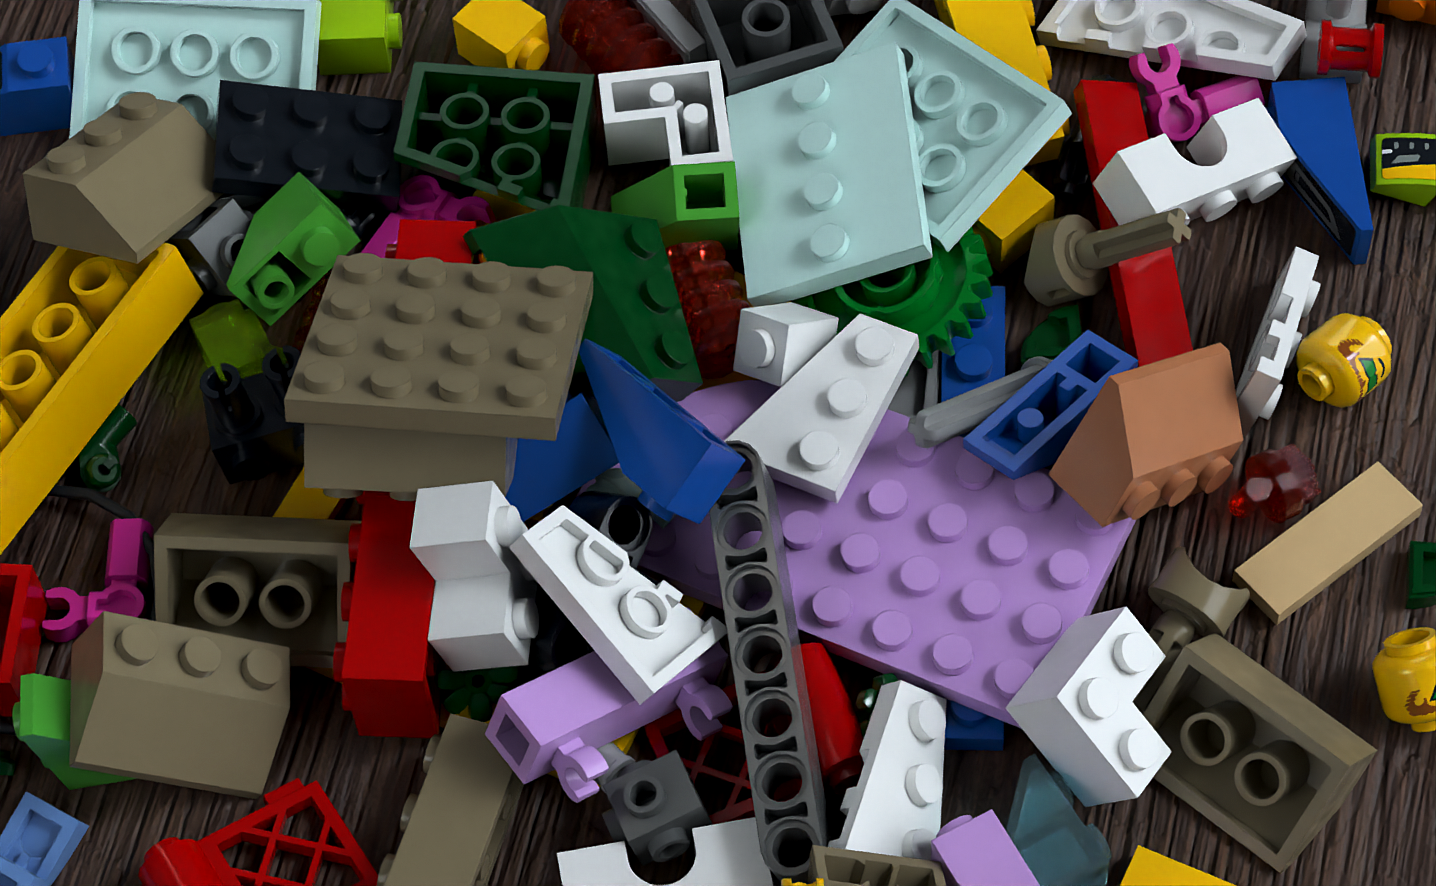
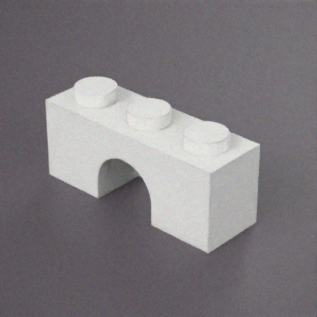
[1092,98,1298,226]
[557,817,773,886]

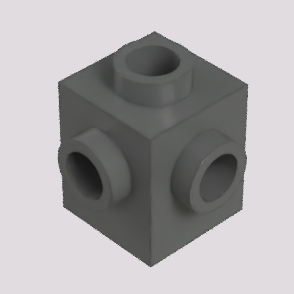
[167,198,254,296]
[602,750,713,866]

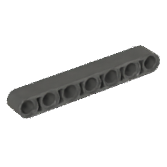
[709,440,832,884]

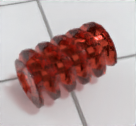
[559,0,684,75]
[665,240,751,379]

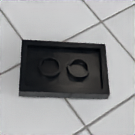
[212,80,402,212]

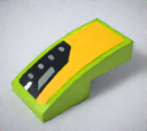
[1370,133,1436,207]

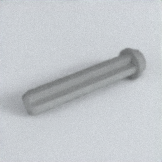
[908,356,1052,449]

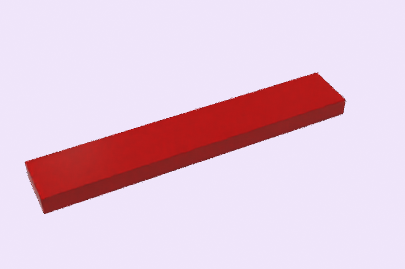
[1073,80,1193,367]

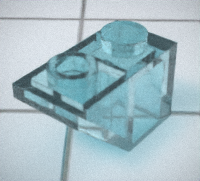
[1006,754,1112,886]

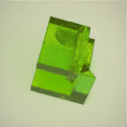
[189,299,287,381]

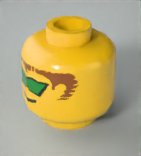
[1296,313,1392,408]
[1372,627,1436,732]

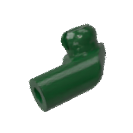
[77,404,138,492]

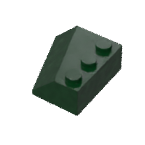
[393,61,598,210]
[463,204,703,402]

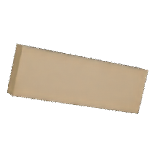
[1232,462,1423,625]

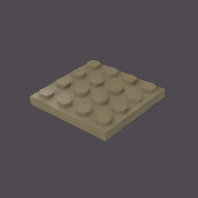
[284,253,593,441]

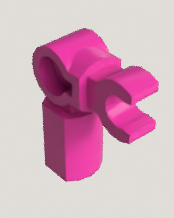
[1129,43,1265,143]
[361,175,496,258]
[42,518,154,642]

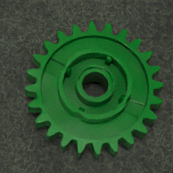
[792,226,993,377]

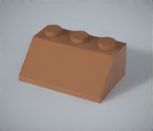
[1048,343,1243,527]

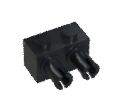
[199,345,304,484]

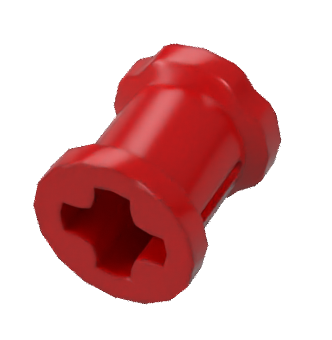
[1317,19,1384,79]

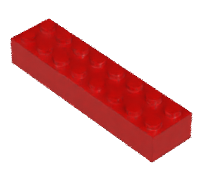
[333,219,483,738]

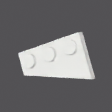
[1236,246,1321,437]
[724,314,919,504]
[509,505,727,705]
[828,680,947,860]

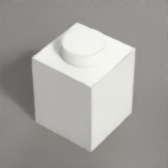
[733,302,839,387]

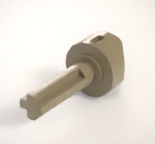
[1024,208,1191,306]
[1132,546,1250,714]

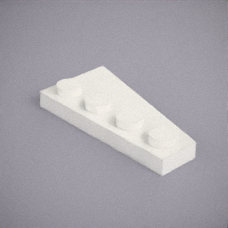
[1036,0,1307,81]

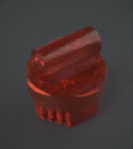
[1229,443,1321,523]

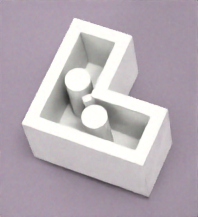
[598,60,733,166]
[409,481,539,672]
[1005,606,1172,807]

